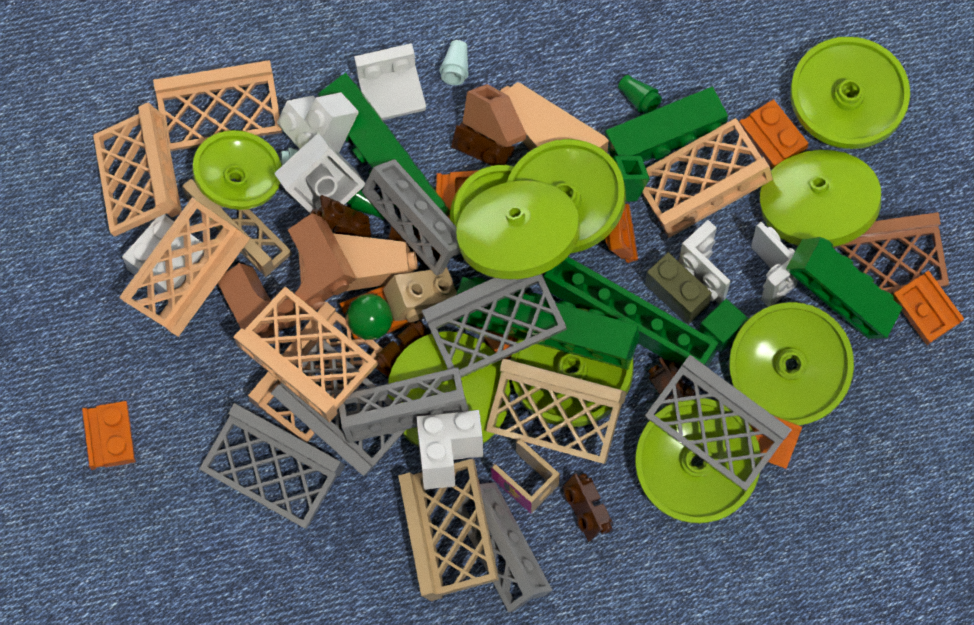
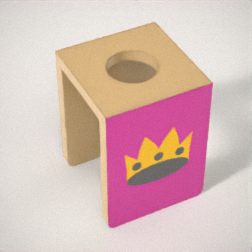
[491,439,560,514]

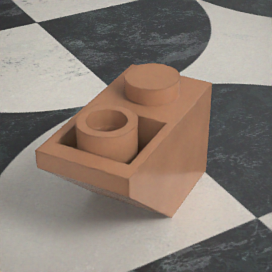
[462,84,527,147]

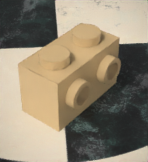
[383,267,457,322]

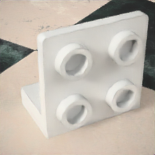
[354,43,426,120]
[679,220,730,304]
[751,222,798,307]

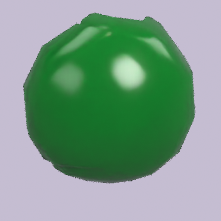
[345,294,393,340]

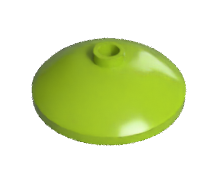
[192,130,282,210]

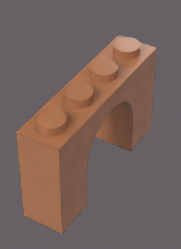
[218,213,357,338]

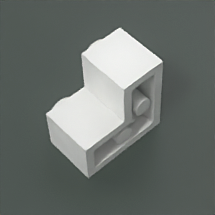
[277,93,359,153]
[417,410,483,490]

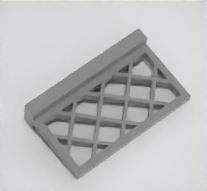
[422,274,567,381]
[271,339,407,476]
[644,355,792,491]
[199,403,345,530]

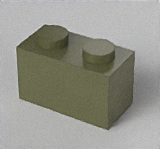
[645,252,712,325]

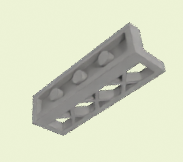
[362,159,461,276]
[339,367,469,443]
[452,482,553,613]

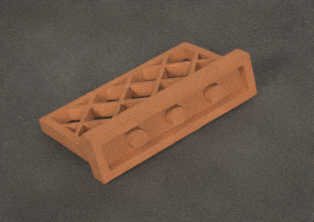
[833,212,949,294]

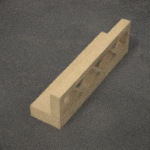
[182,179,292,277]

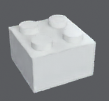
[274,133,366,214]
[122,214,204,300]

